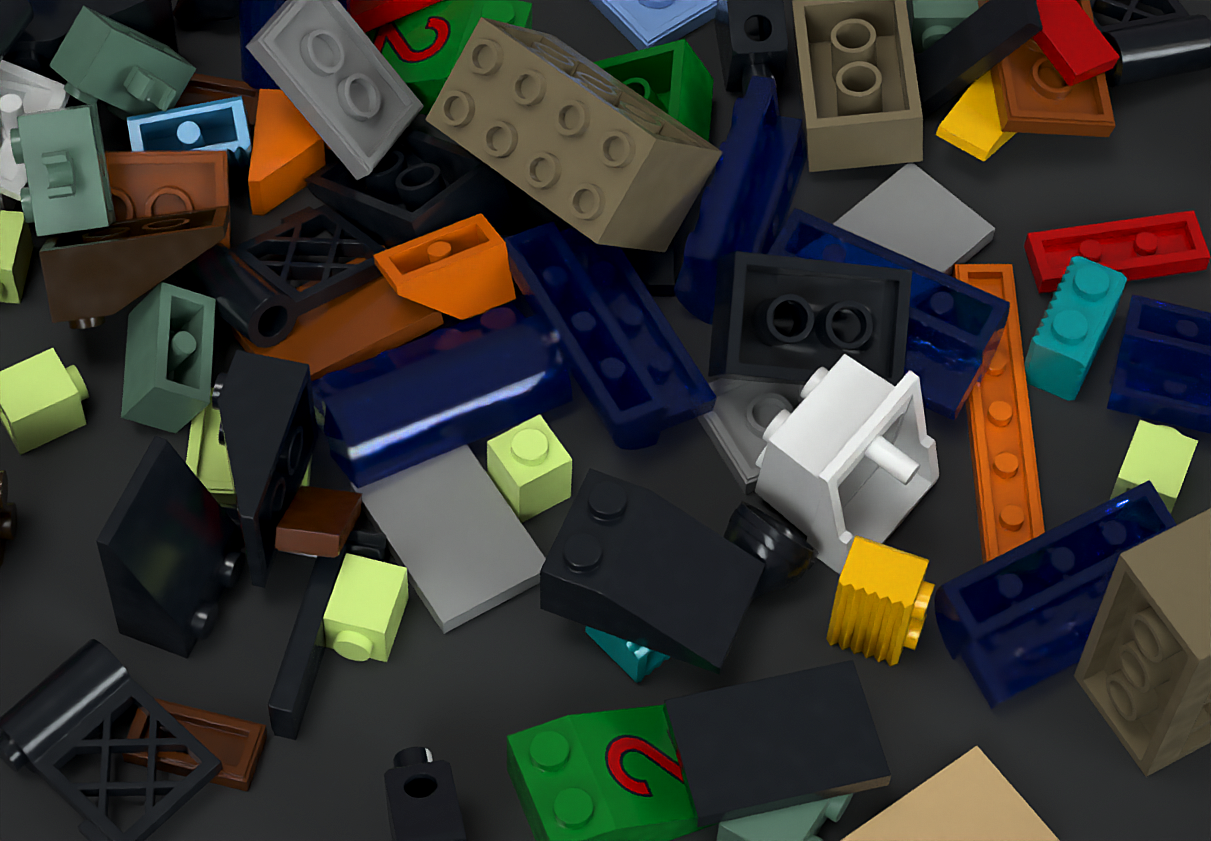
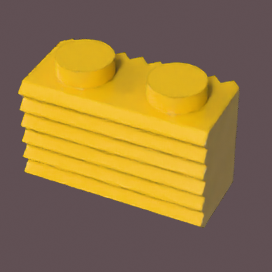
[826,535,935,666]

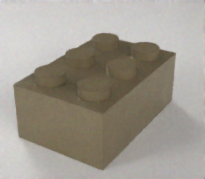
[792,0,923,172]

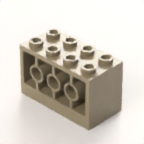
[425,17,723,252]
[1074,508,1211,777]

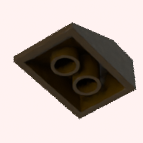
[39,205,230,329]

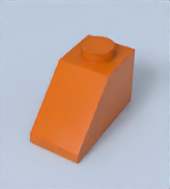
[248,89,331,216]
[373,213,516,320]

